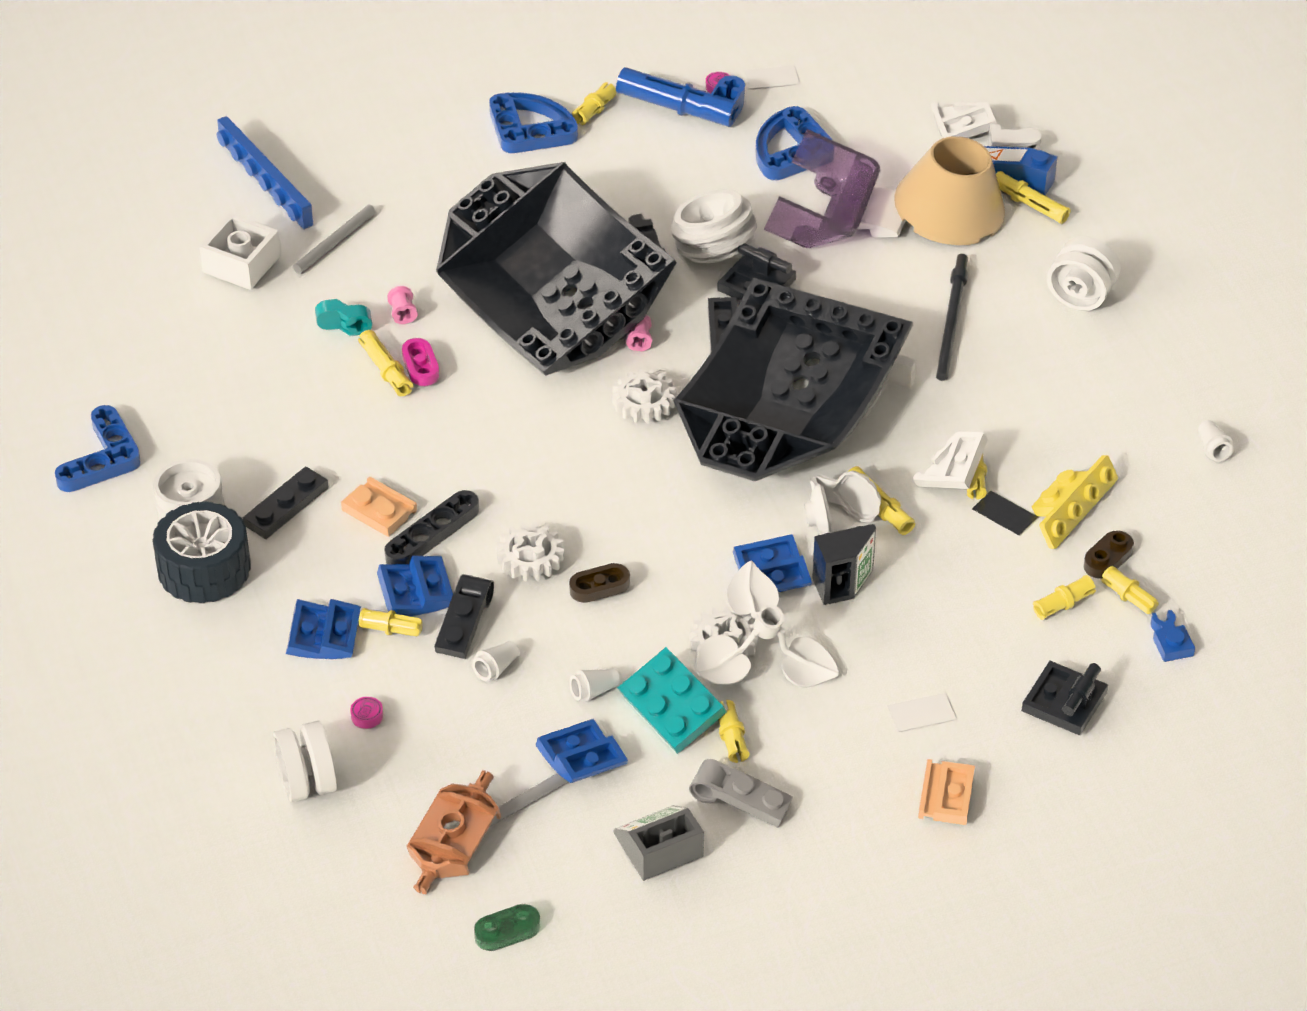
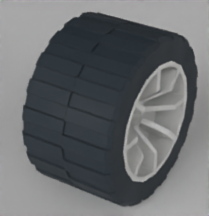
[152,501,251,603]

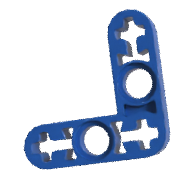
[55,405,141,492]

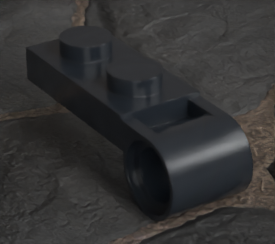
[434,574,494,659]

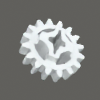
[612,368,676,423]
[497,522,564,581]
[689,607,758,658]

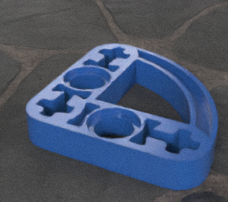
[489,92,578,154]
[755,106,835,181]

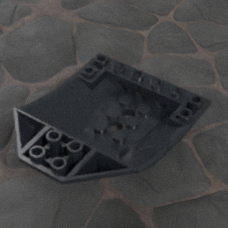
[436,162,677,376]
[672,278,913,481]

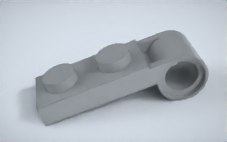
[689,759,793,828]

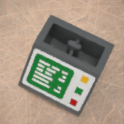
[613,805,704,881]

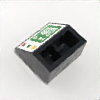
[812,524,876,605]

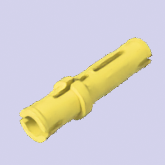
[996,171,1071,224]
[358,330,414,397]
[848,466,915,535]

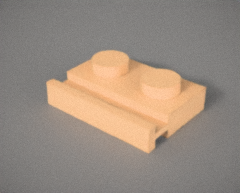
[341,477,417,537]
[918,759,975,825]

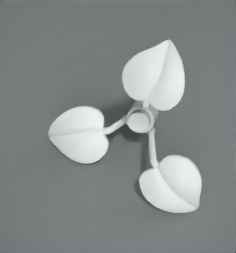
[695,561,839,688]

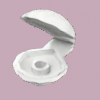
[804,470,881,534]

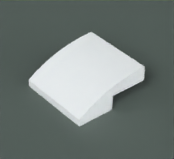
[841,186,906,238]

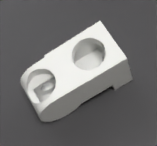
[988,124,1041,150]

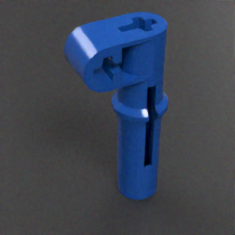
[616,67,745,127]

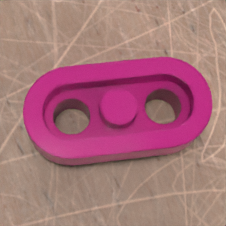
[402,338,439,386]

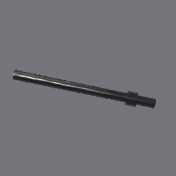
[936,254,968,381]

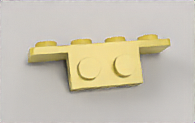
[1031,455,1118,549]

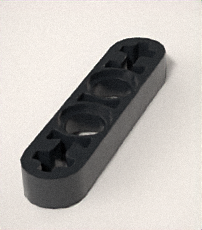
[384,490,479,565]

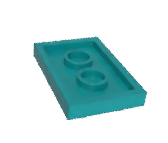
[617,647,727,754]

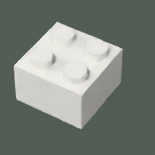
[199,213,281,290]

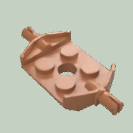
[407,770,502,894]

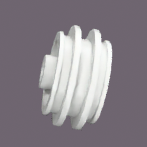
[670,189,758,263]

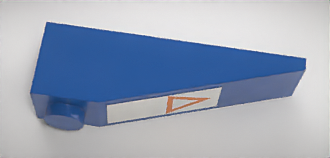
[984,146,1058,196]

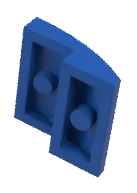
[733,534,812,592]
[377,556,453,617]
[285,599,361,659]
[535,719,628,783]

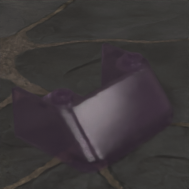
[764,129,880,248]

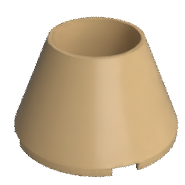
[894,136,1005,245]

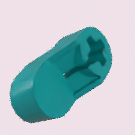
[315,299,372,336]

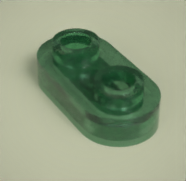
[474,904,540,951]

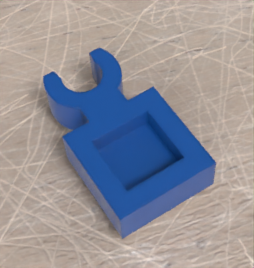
[1150,610,1195,662]

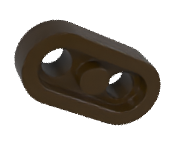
[1083,530,1134,579]
[569,563,630,603]

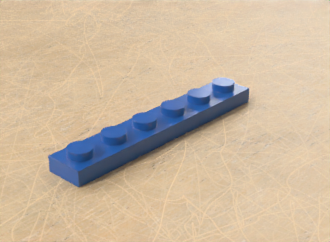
[216,116,313,229]

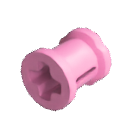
[387,286,418,324]
[626,315,652,352]

